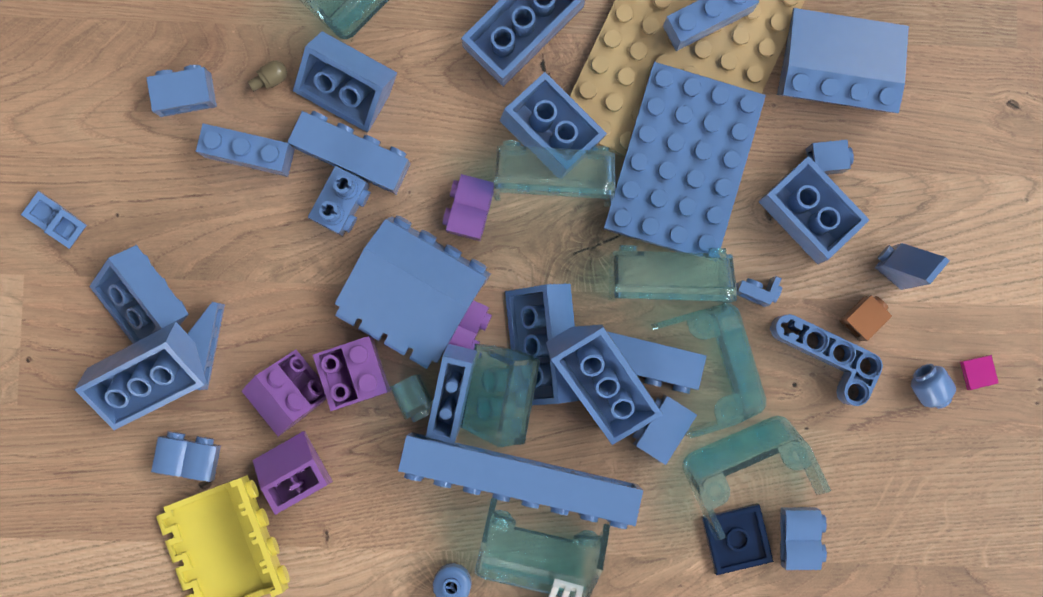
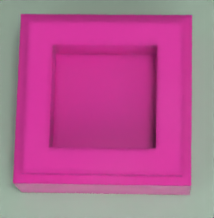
[960,355,999,390]

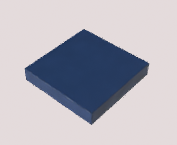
[701,503,774,575]

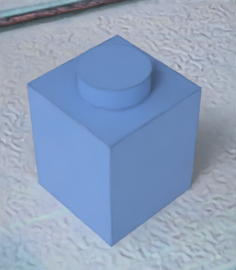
[806,140,854,175]

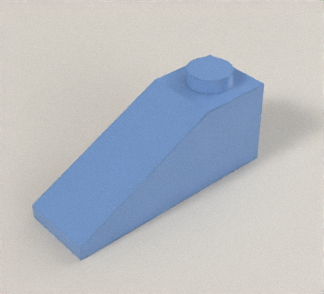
[875,243,950,290]
[188,302,225,390]

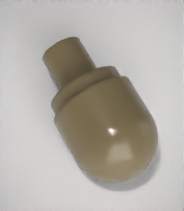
[248,61,287,92]

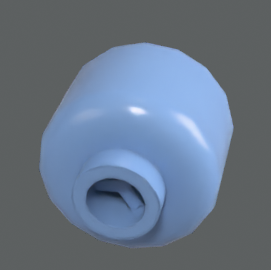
[911,364,956,409]
[433,563,472,597]

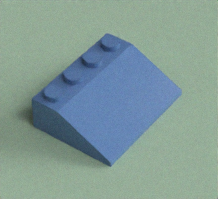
[777,8,909,113]

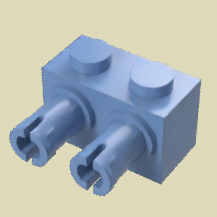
[308,166,371,236]

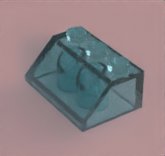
[461,344,540,447]

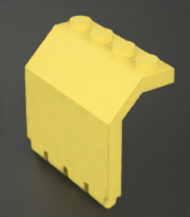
[156,475,290,597]

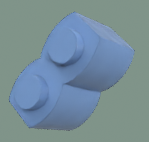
[151,431,221,482]
[780,507,827,570]

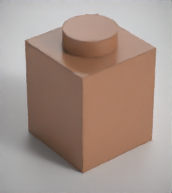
[839,295,892,341]

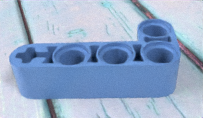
[770,314,883,406]

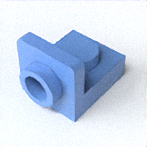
[733,276,782,307]

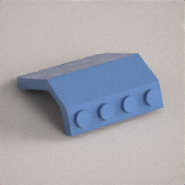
[335,215,491,369]

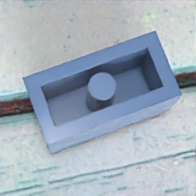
[146,65,217,117]
[632,395,697,465]

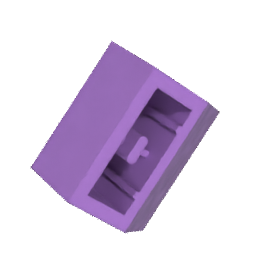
[313,336,391,411]
[242,350,327,436]
[253,431,333,515]

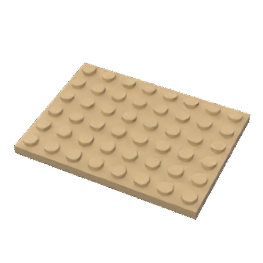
[570,0,805,158]

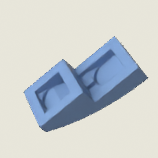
[21,191,87,249]

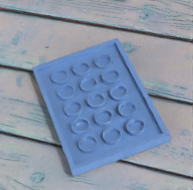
[603,62,766,263]

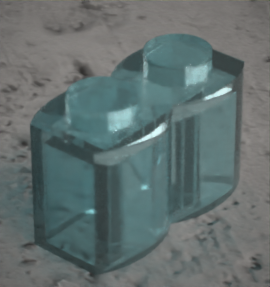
[389,374,433,422]

